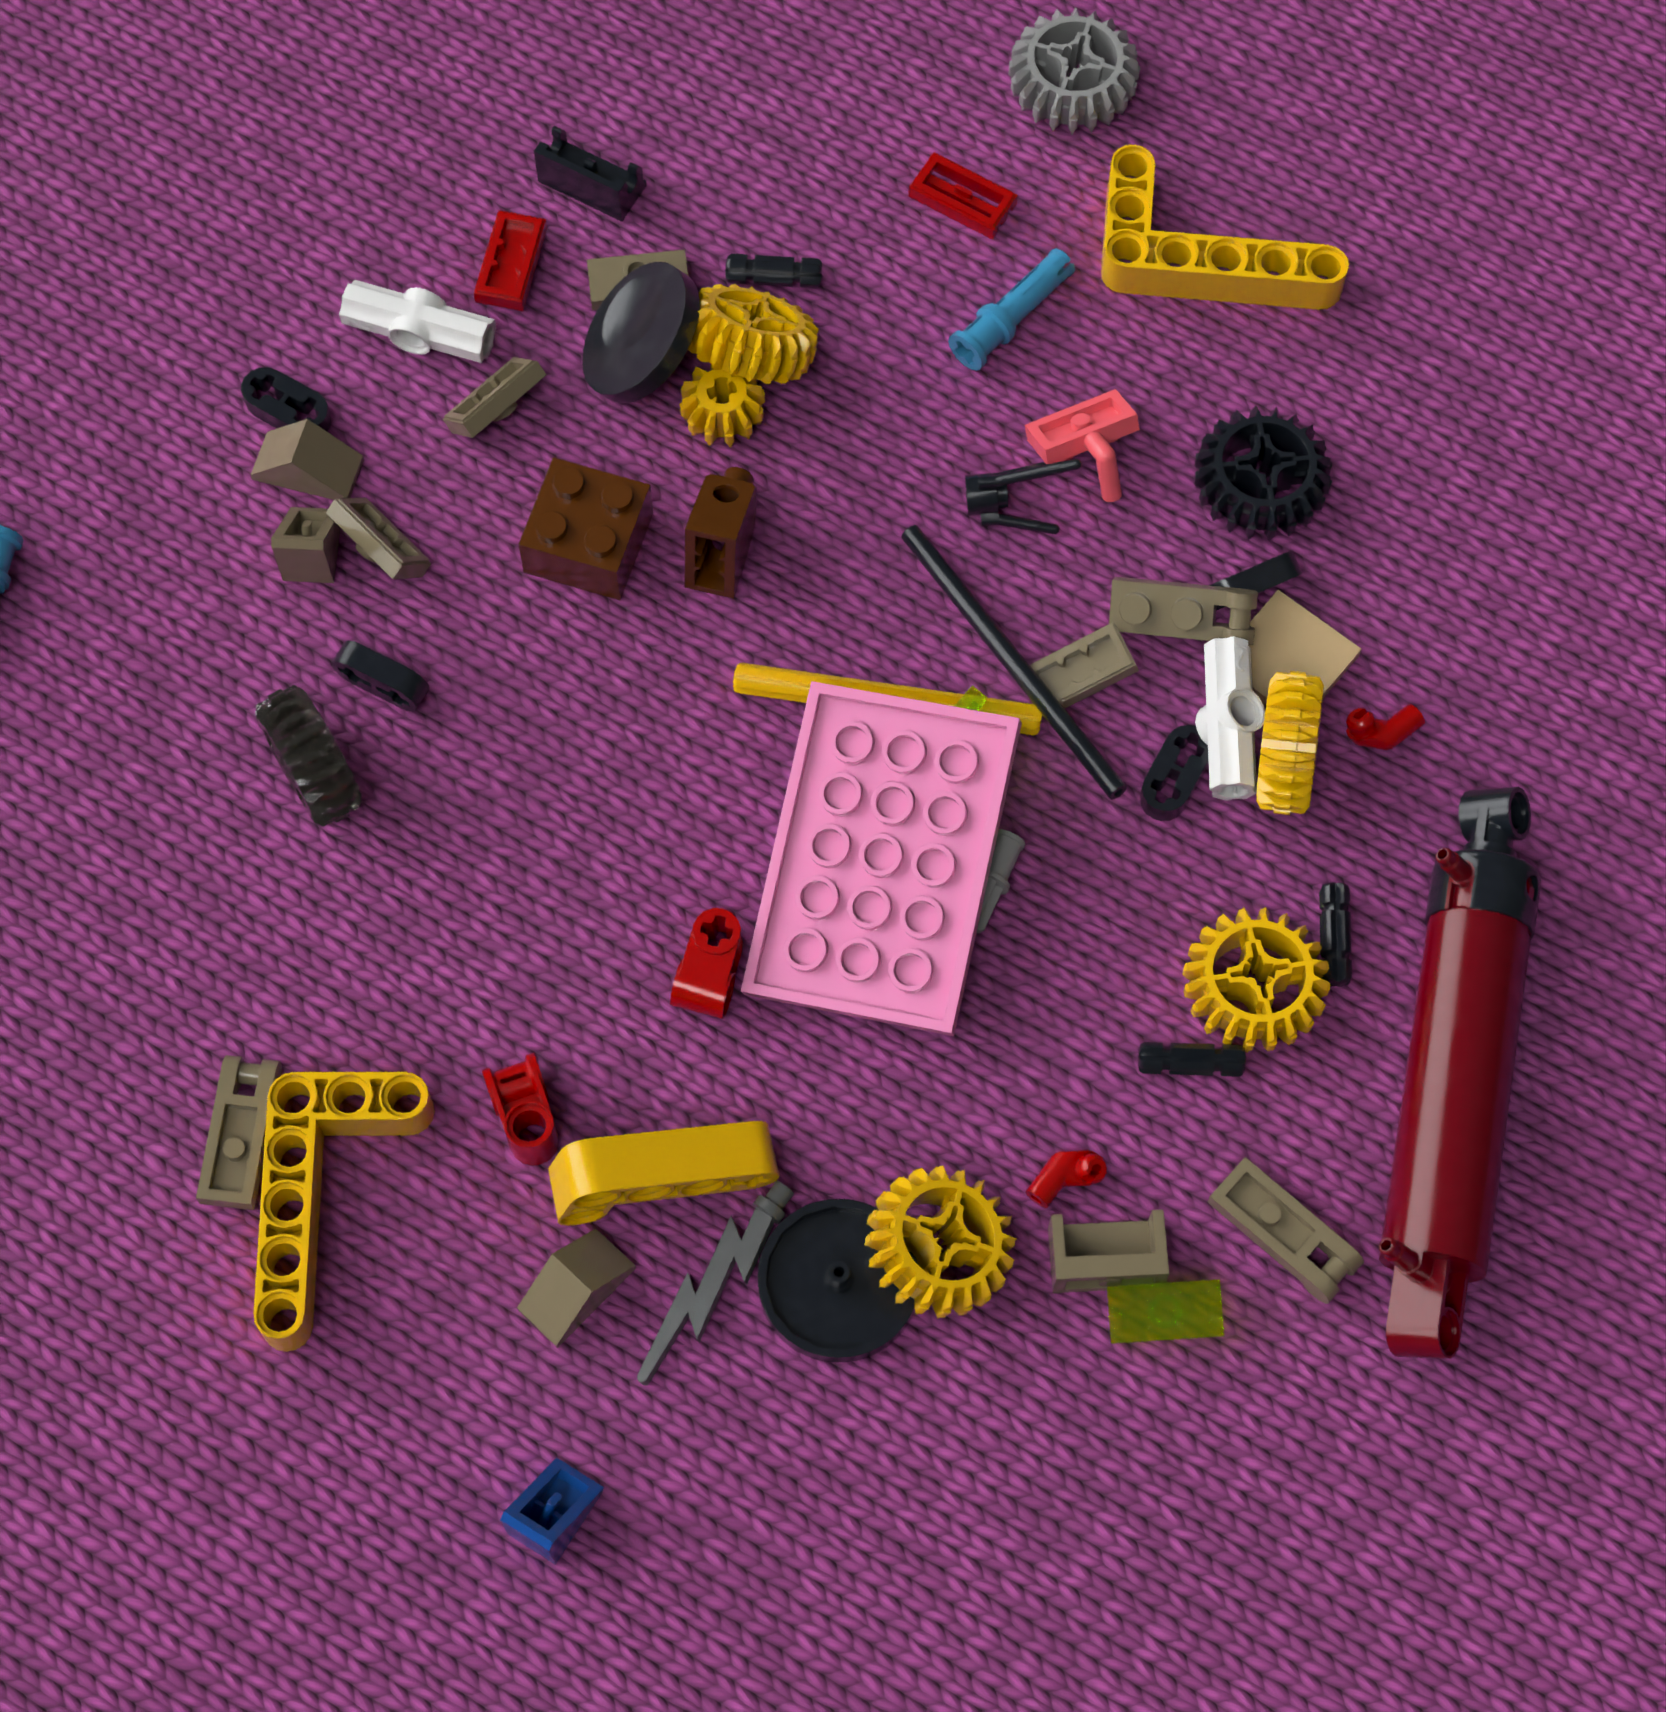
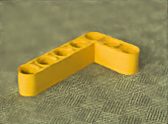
[1101,144,1349,310]
[253,1072,435,1352]

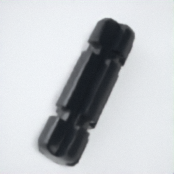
[725,254,822,288]
[1319,882,1352,987]
[1138,1042,1246,1077]

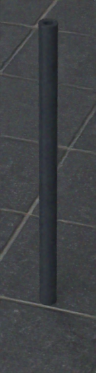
[901,525,1127,800]

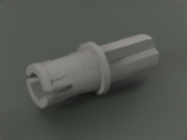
[977,829,1025,933]

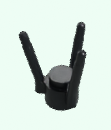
[965,459,1082,534]

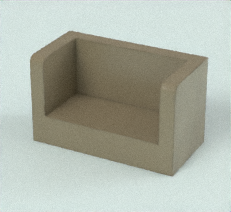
[1048,1209,1169,1293]

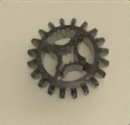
[255,685,362,827]

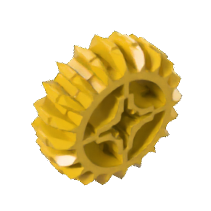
[688,284,819,384]
[1256,671,1324,815]
[1182,907,1331,1053]
[864,1165,1017,1319]

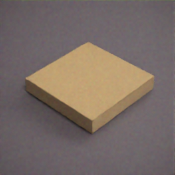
[1249,589,1361,706]

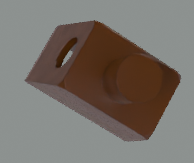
[685,467,757,599]

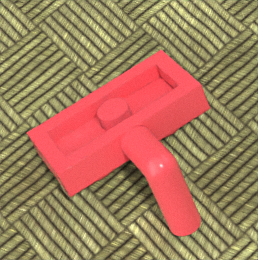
[1025,389,1140,502]

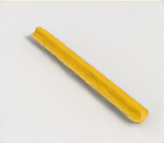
[733,662,1042,736]

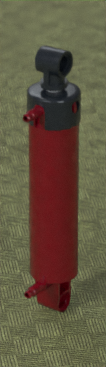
[1379,786,1541,1359]

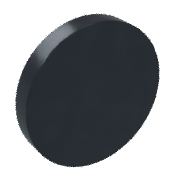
[582,262,700,403]
[758,1199,918,1363]

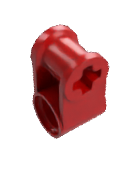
[670,908,743,1019]
[481,1052,559,1166]

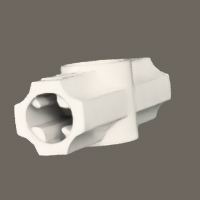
[339,280,496,363]
[1195,636,1265,801]

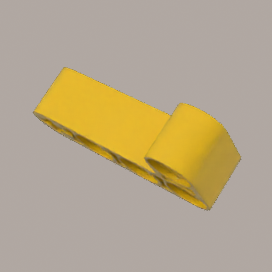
[548,1121,779,1226]

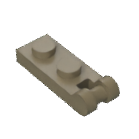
[1109,577,1258,646]
[196,1055,282,1210]
[1207,1157,1364,1304]

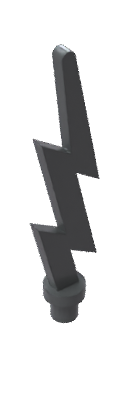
[637,1181,794,1386]

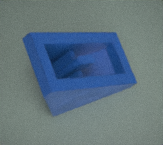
[500,1458,604,1565]

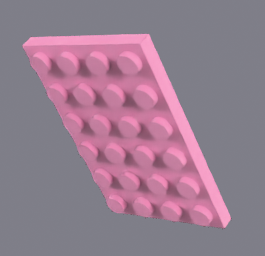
[741,681,1022,1036]

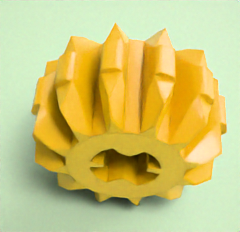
[680,364,765,447]

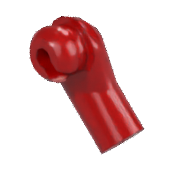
[1346,704,1425,750]
[1025,1150,1108,1208]

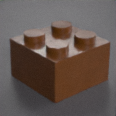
[518,457,653,600]

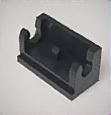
[534,126,647,222]

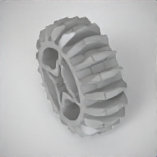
[1008,7,1140,134]

